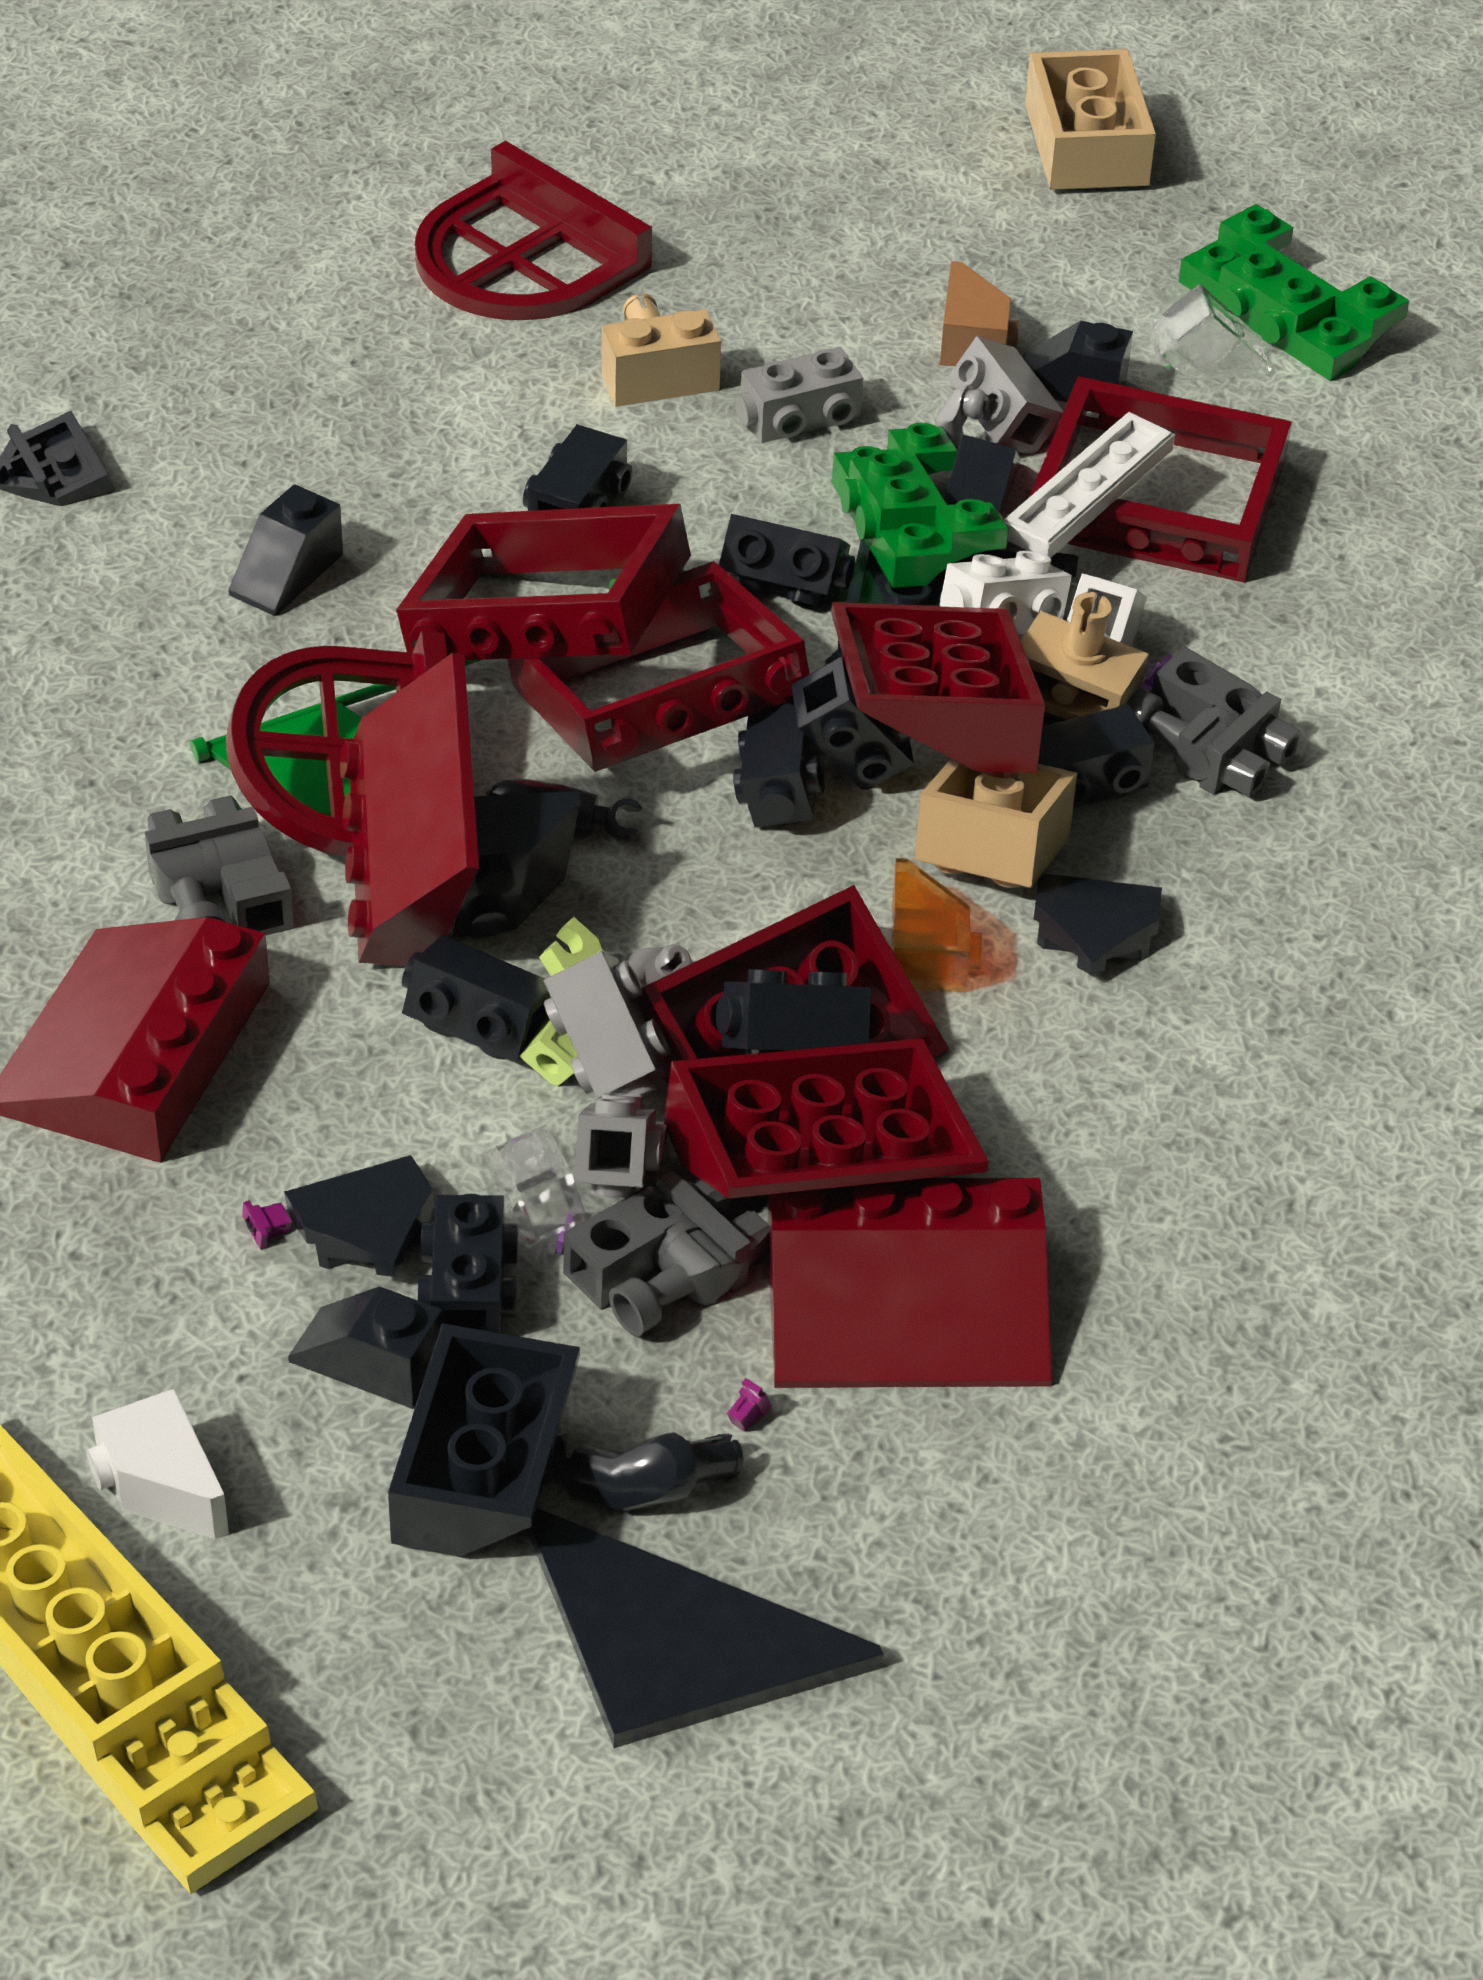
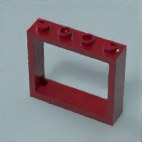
[1030,376,1292,583]
[396,503,691,660]
[507,561,810,772]

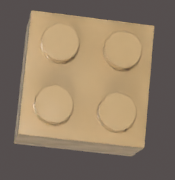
[914,759,1077,888]

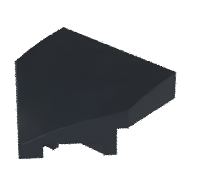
[0,411,115,506]
[1033,873,1162,975]
[284,1155,435,1277]

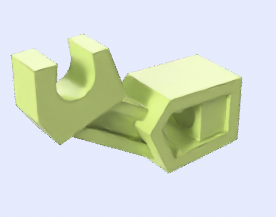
[519,917,603,1086]

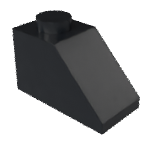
[1022,321,1133,402]
[944,434,1021,515]
[228,484,343,616]
[288,1286,443,1409]

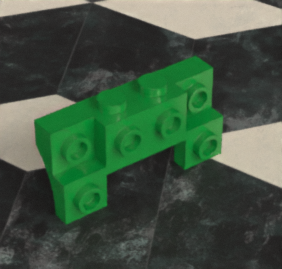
[1178,204,1410,381]
[831,423,1008,588]

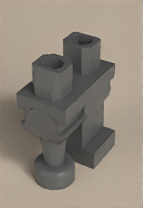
[1126,646,1301,797]
[144,795,294,935]
[563,1169,770,1337]

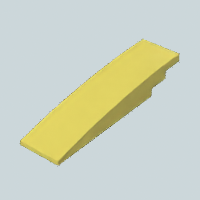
[0,1425,318,1895]

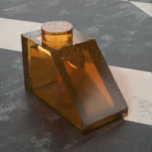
[891,858,982,992]

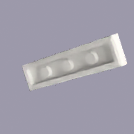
[1003,412,1175,558]

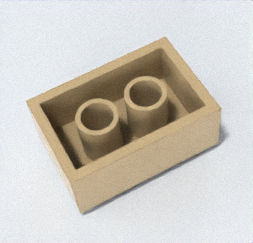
[1025,49,1156,190]

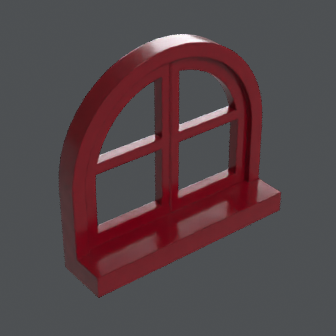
[415,141,652,320]
[226,631,447,857]

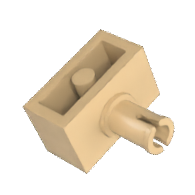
[601,293,721,407]
[1020,592,1149,720]

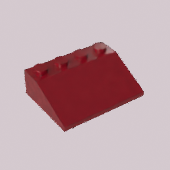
[831,602,1045,778]
[340,653,479,966]
[636,885,949,1084]
[0,917,270,1163]
[663,1038,989,1199]
[767,1178,1052,1388]

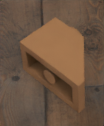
[940,261,1019,366]

